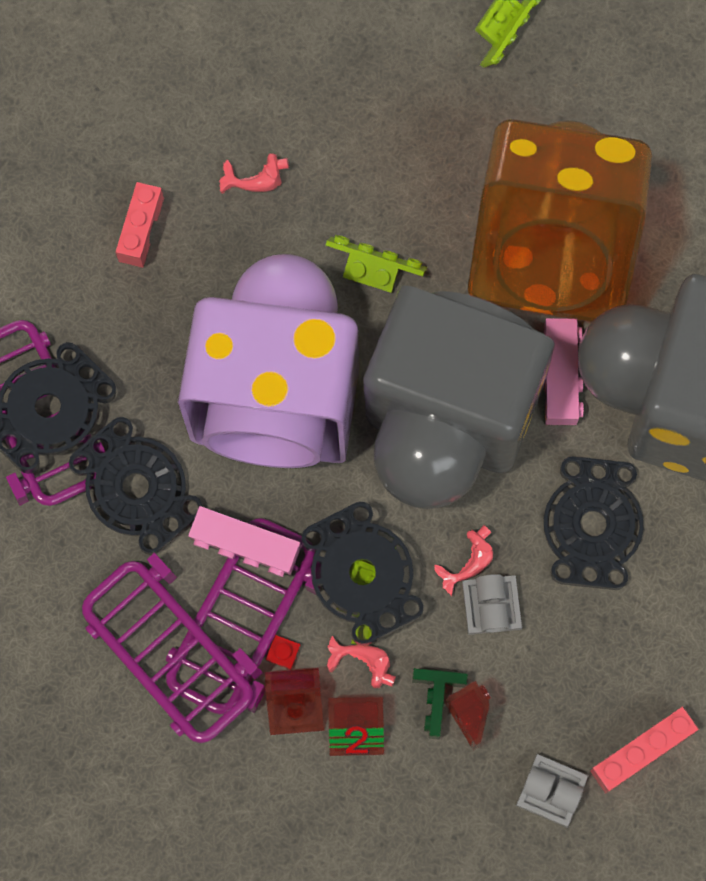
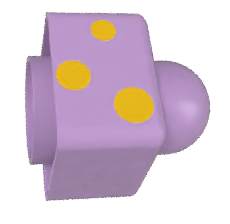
[178,254,359,468]

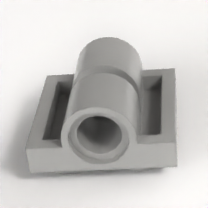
[462,575,522,635]
[516,754,588,828]

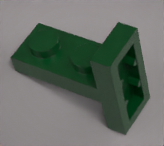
[412,668,468,739]

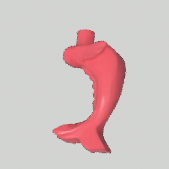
[219,153,289,194]
[434,525,493,596]
[327,636,396,689]

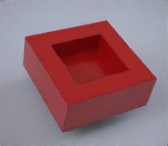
[266,635,301,670]

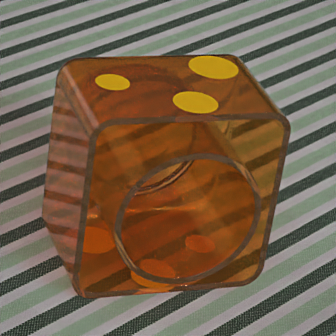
[468,119,652,322]

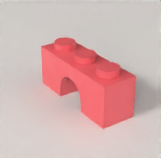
[116,182,164,268]

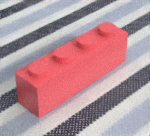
[590,707,699,794]

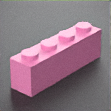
[544,318,583,425]
[188,506,302,577]

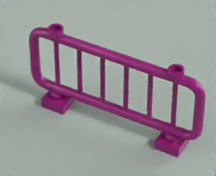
[0,320,105,506]
[166,518,321,715]
[82,553,263,743]

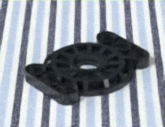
[0,342,117,474]
[69,417,202,555]
[543,456,644,590]
[301,501,424,646]

